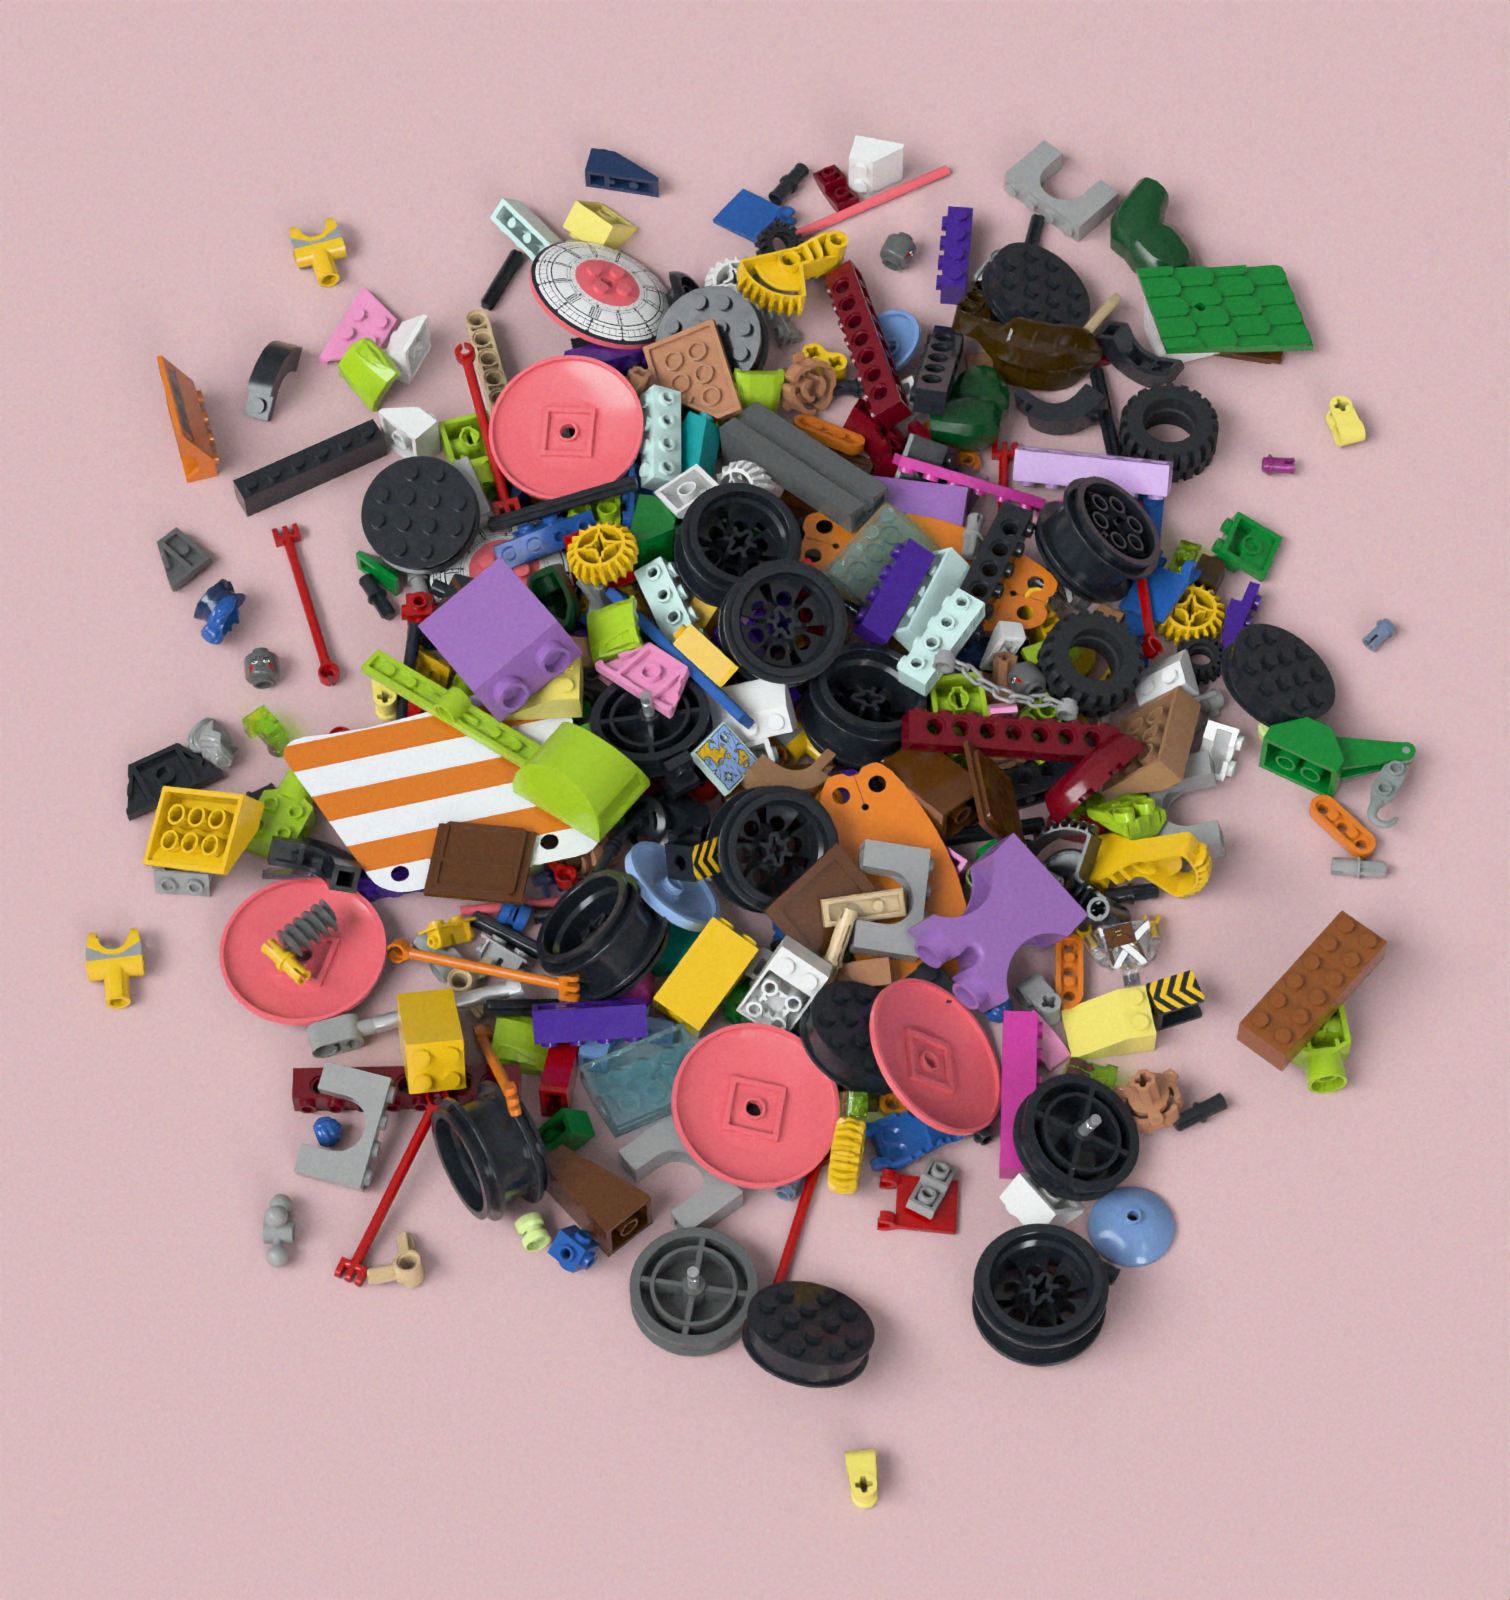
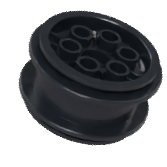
[1034,476,1160,604]
[673,483,802,611]
[717,559,847,688]
[799,643,931,771]
[705,785,839,913]
[536,870,670,1001]
[431,1080,551,1221]
[972,1223,1109,1367]

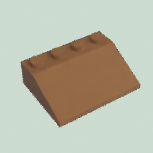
[1101,685,1201,796]

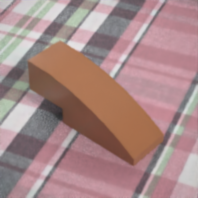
[835,957,892,991]

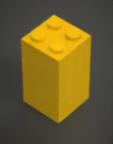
[653,917,759,1038]
[396,988,466,1094]

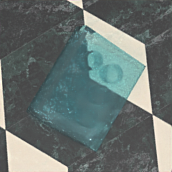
[822,502,941,613]
[580,1022,695,1138]

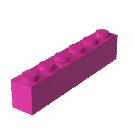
[999,1010,1043,1179]

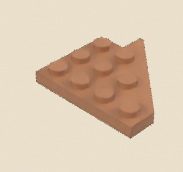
[642,318,743,422]

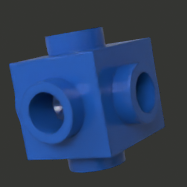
[547,1224,600,1273]

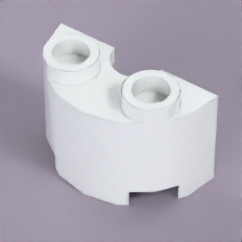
[1199,720,1245,781]

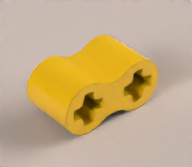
[802,343,847,380]

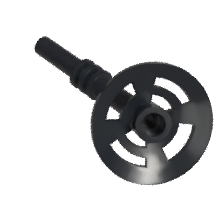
[592,795,667,874]

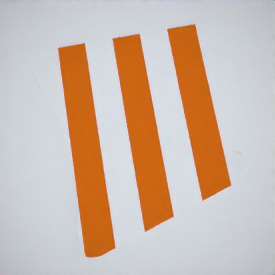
[284,694,598,892]

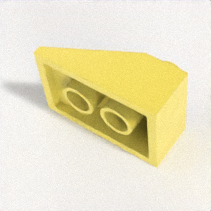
[502,656,584,721]
[1061,986,1157,1060]

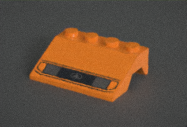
[157,355,220,483]

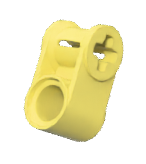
[1326,395,1365,447]
[372,679,399,721]
[845,1448,878,1509]

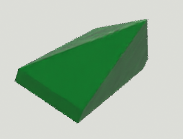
[356,550,400,596]

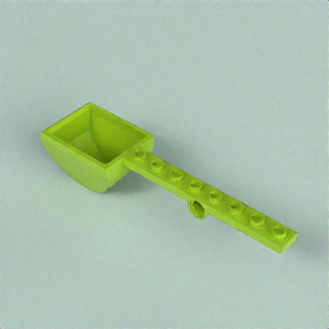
[361,649,650,843]

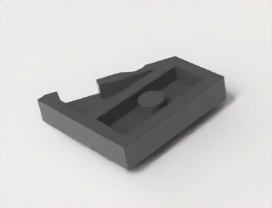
[157,527,212,592]

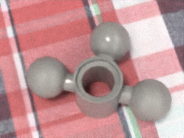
[263,1194,295,1268]

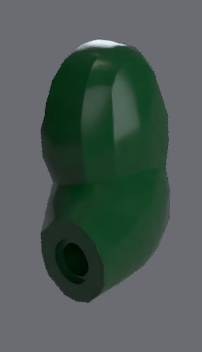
[1110,177,1196,273]
[929,365,1010,452]
[526,563,581,635]

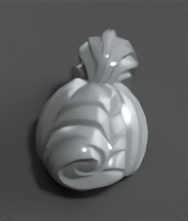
[187,717,238,768]

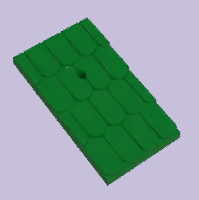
[1136,265,1313,363]

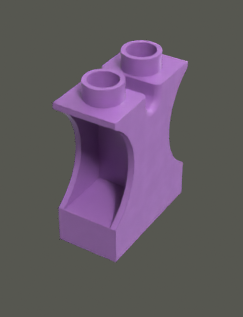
[908,833,1088,1013]

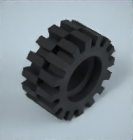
[755,222,804,255]
[1177,634,1223,685]

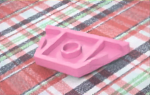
[319,287,398,365]
[595,642,690,719]

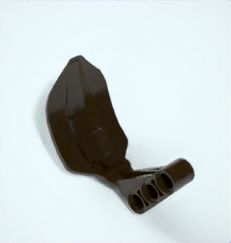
[951,280,1103,391]

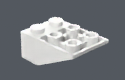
[736,935,833,1032]

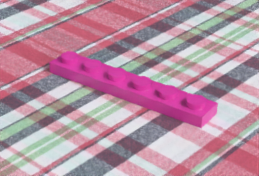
[892,453,1046,512]

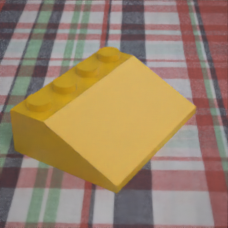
[142,786,265,876]

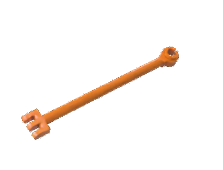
[386,939,580,1003]
[472,1023,522,1116]

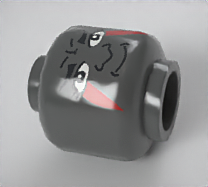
[880,232,917,271]
[244,647,280,689]
[1007,661,1047,700]

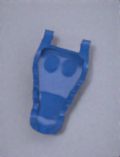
[865,1110,966,1171]

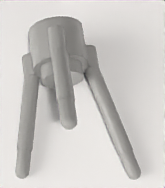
[1193,688,1225,736]

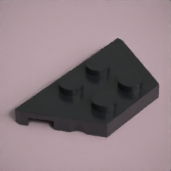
[126,743,224,821]

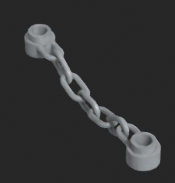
[932,649,1079,721]

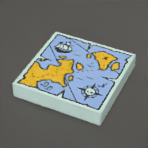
[690,721,757,796]

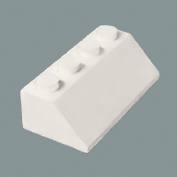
[704,679,798,742]

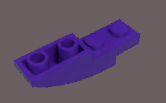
[1222,581,1262,651]

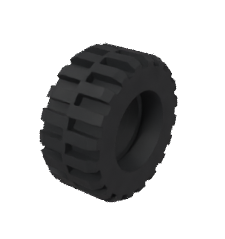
[1118,383,1219,483]
[1036,610,1144,718]

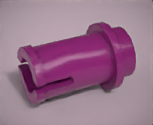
[1262,454,1295,475]

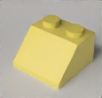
[563,201,638,249]

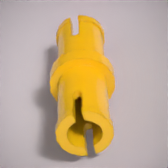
[261,938,311,985]

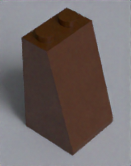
[878,747,978,843]
[546,1144,653,1257]

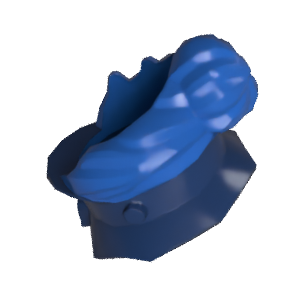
[193,579,246,645]

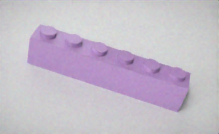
[1013,446,1173,500]

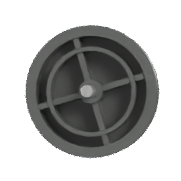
[629,1227,758,1357]

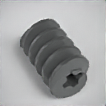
[276,899,339,957]

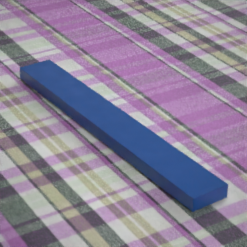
[605,587,755,730]

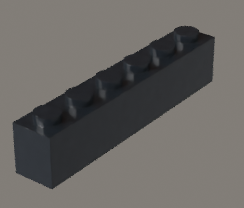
[233,419,387,517]

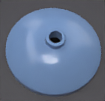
[852,309,921,371]
[1088,1187,1175,1267]

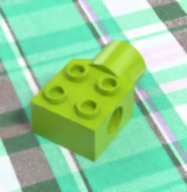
[438,410,498,501]
[929,671,989,768]
[244,769,316,858]
[1292,1004,1351,1094]

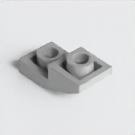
[906,1157,957,1219]

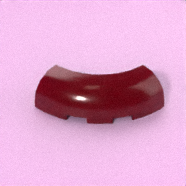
[843,398,906,478]
[1045,734,1145,823]

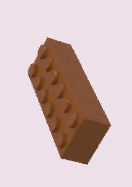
[1237,911,1387,1072]

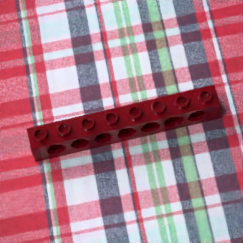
[825,260,913,429]
[902,708,1119,763]
[292,1064,521,1113]

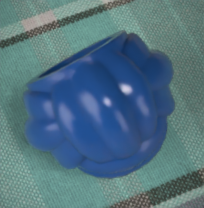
[984,998,1014,1023]
[313,1116,342,1147]

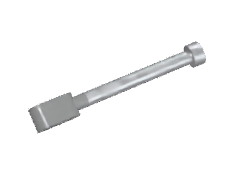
[307,979,525,1058]

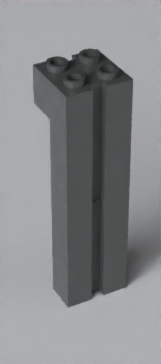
[719,401,890,534]

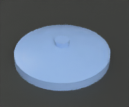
[625,841,720,932]

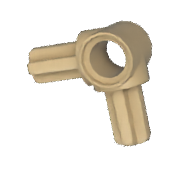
[446,957,494,1020]
[367,1231,425,1288]

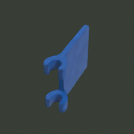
[713,189,797,249]
[1119,550,1202,624]

